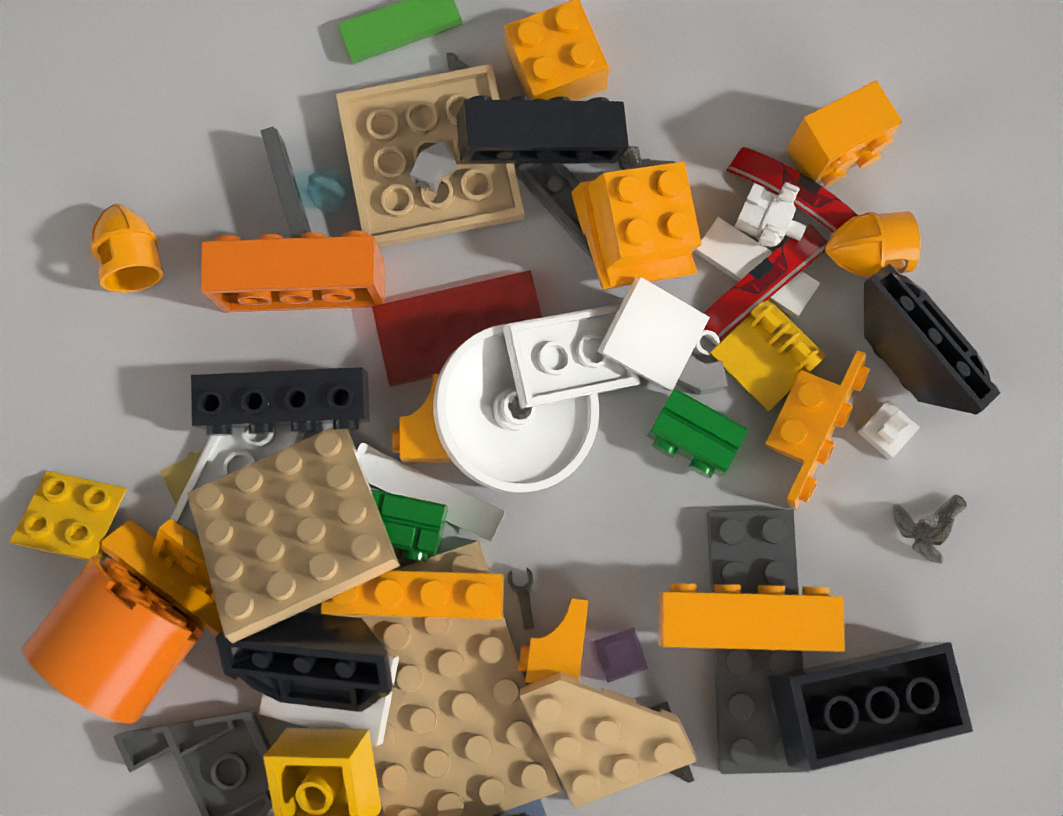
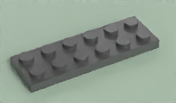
[707,509,809,774]

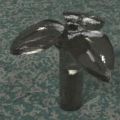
[893,495,967,564]

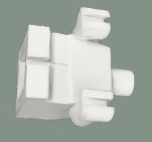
[734,182,806,247]

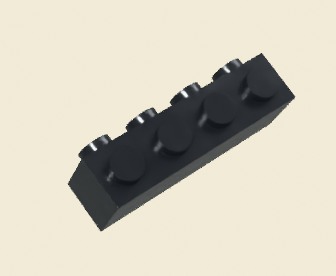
[456,95,629,164]
[191,367,370,436]

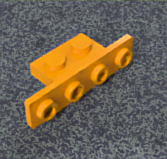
[765,350,870,510]
[100,518,223,637]

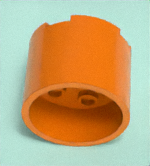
[22,556,204,724]

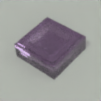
[593,627,648,683]

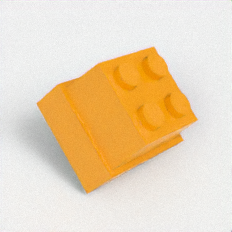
[571,161,702,290]

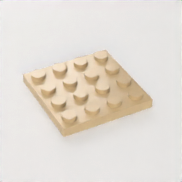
[336,63,525,248]
[187,427,400,643]

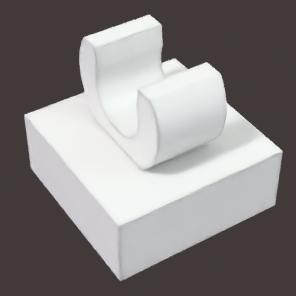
[857,400,920,460]

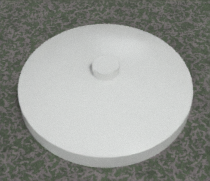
[433,324,599,493]

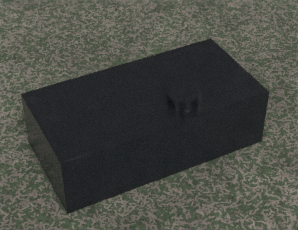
[768,642,973,771]

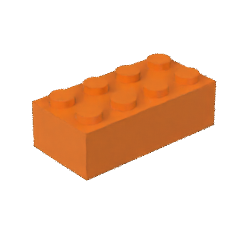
[201,231,385,313]

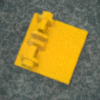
[709,299,826,412]
[9,471,127,561]

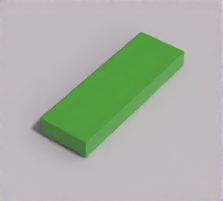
[338,0,462,64]

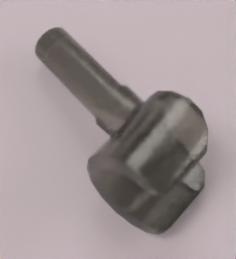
[618,146,675,170]
[508,568,534,630]

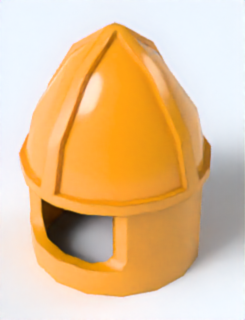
[90,204,164,293]
[825,211,921,278]

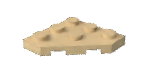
[520,672,696,808]

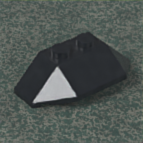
[864,263,1000,415]
[215,612,394,712]

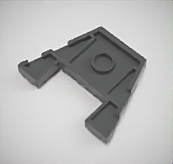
[113,709,273,816]

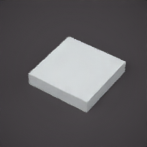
[597,277,710,391]

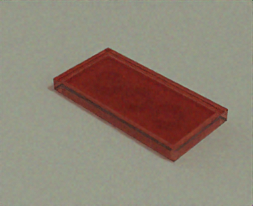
[372,270,542,387]

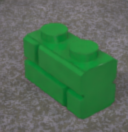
[647,388,749,478]
[371,489,448,562]

